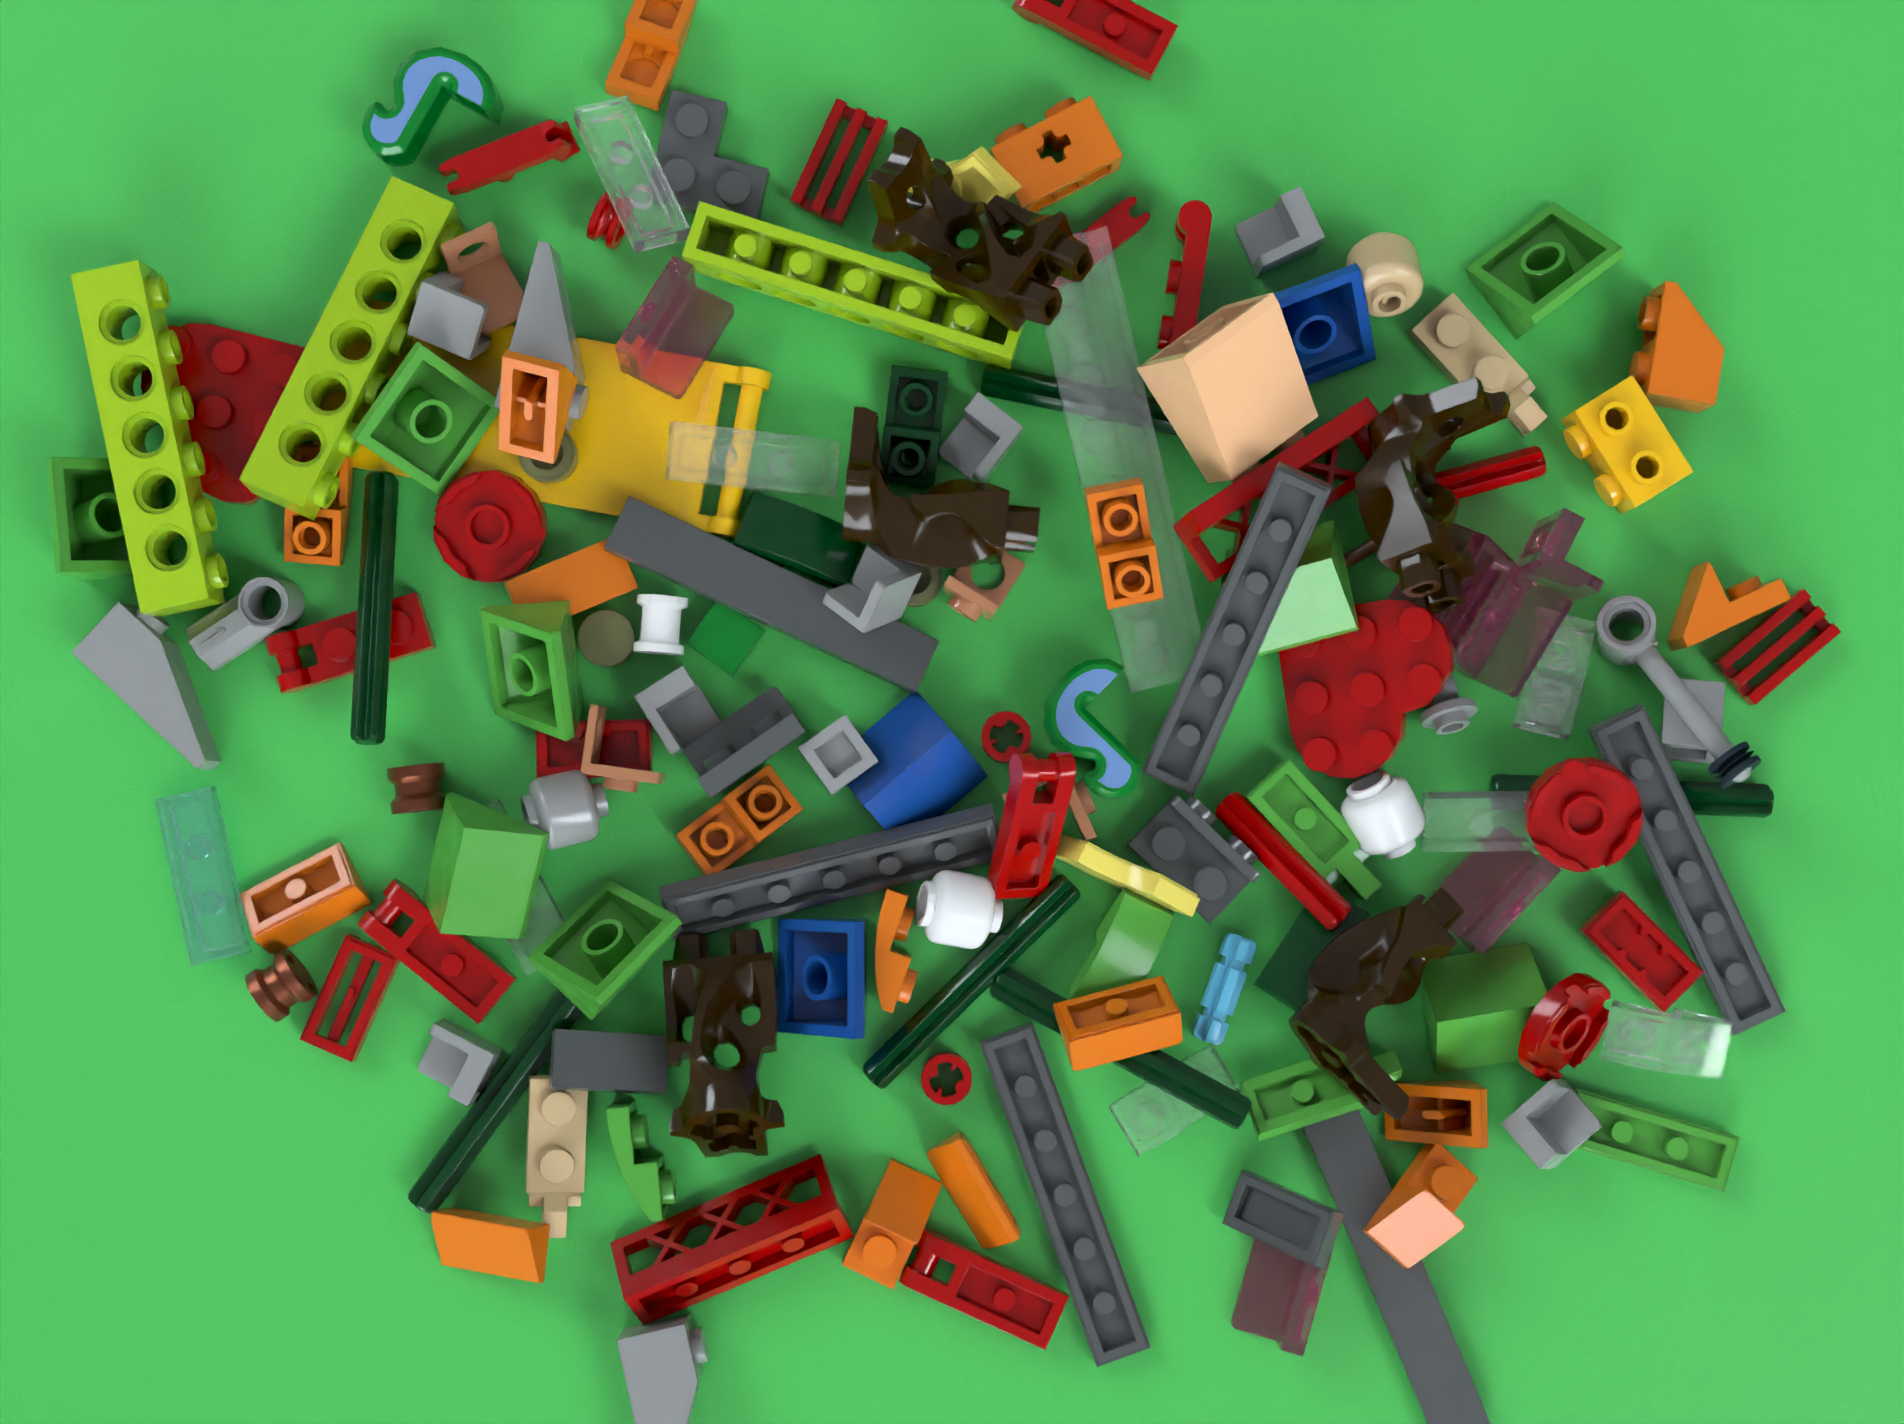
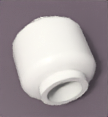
[1341,770,1426,859]
[915,870,1003,949]

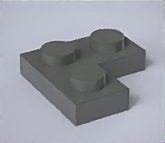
[646,90,770,220]

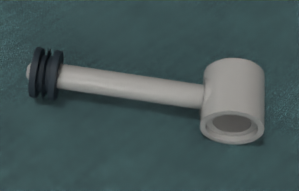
[1597,595,1761,789]

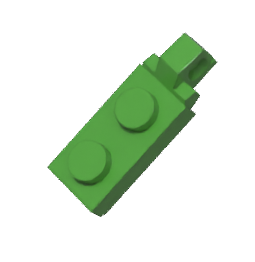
[1244,758,1382,901]
[1239,1049,1403,1142]

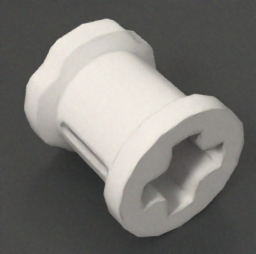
[633,594,688,656]

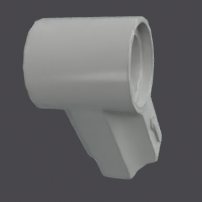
[185,577,305,671]

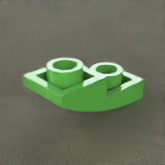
[1069,888,1174,999]
[606,1100,677,1221]

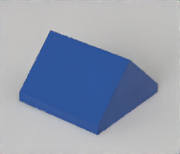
[1274,263,1376,385]
[847,691,988,830]
[778,918,867,1039]

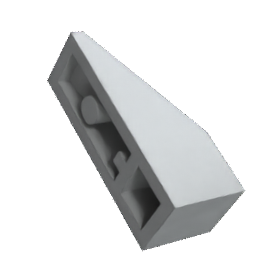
[494,240,589,432]
[71,602,221,770]
[616,1313,709,1424]

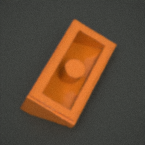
[239,842,371,954]
[1053,975,1183,1071]
[927,1131,1021,1249]
[431,1207,550,1283]

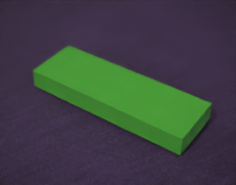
[1571,1086,1740,1192]

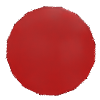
[433,470,548,583]
[1524,757,1643,872]
[1518,973,1611,1081]

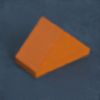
[498,350,578,464]
[1384,1080,1488,1149]

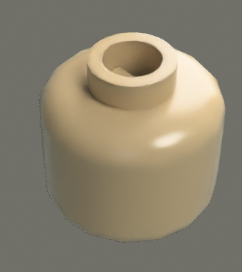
[1345,232,1424,317]

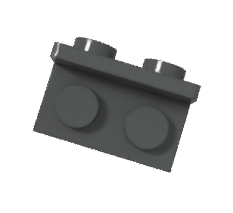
[684,687,807,798]
[1126,795,1261,924]

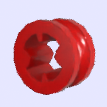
[586,191,634,250]
[981,711,1032,764]
[921,1051,972,1105]

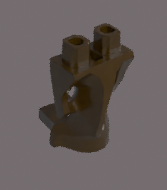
[867,127,1094,332]
[1355,377,1511,614]
[843,406,1040,569]
[1289,887,1465,1120]
[663,929,785,1158]

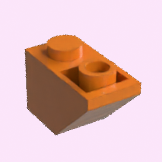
[1628,281,1724,413]

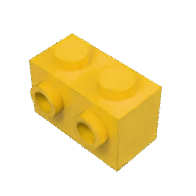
[1561,375,1694,514]

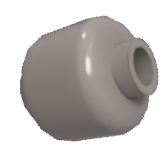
[520,770,609,850]

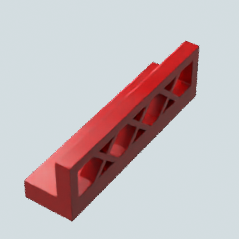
[1172,397,1379,583]
[610,1154,854,1326]

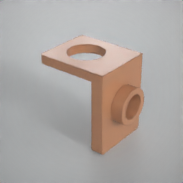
[440,222,524,336]
[943,551,1025,622]
[580,704,666,793]
[1001,780,1097,841]

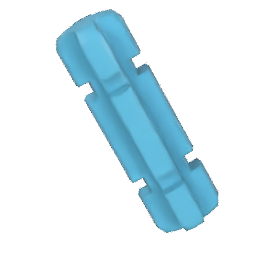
[1191,933,1257,1045]

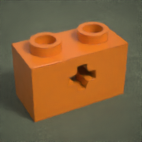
[990,96,1123,213]

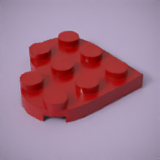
[141,323,305,505]
[1279,600,1455,778]

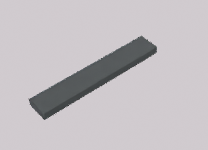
[1142,462,1334,795]
[604,496,939,694]
[1586,703,1785,1036]
[659,803,999,942]
[979,1022,1151,1367]
[1302,1109,1490,1424]

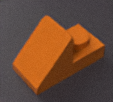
[1667,562,1791,651]
[1363,1143,1479,1269]
[842,1158,942,1289]

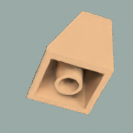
[1136,292,1318,484]

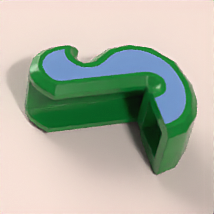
[362,47,503,166]
[1043,659,1141,798]

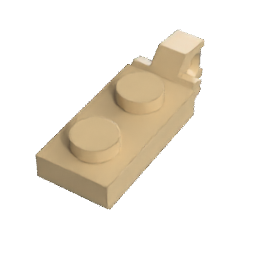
[1408,293,1548,437]
[525,1075,588,1238]

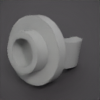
[1420,675,1478,735]

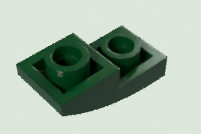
[881,365,949,489]
[731,492,862,588]
[1254,894,1370,1012]

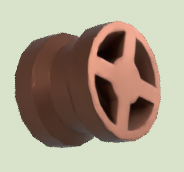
[386,763,446,815]
[245,949,318,1022]

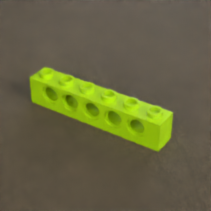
[239,176,464,520]
[682,201,1026,369]
[70,260,229,617]

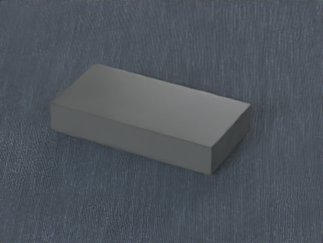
[549,1029,668,1095]
[1222,1170,1345,1269]

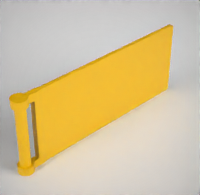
[313,299,772,539]

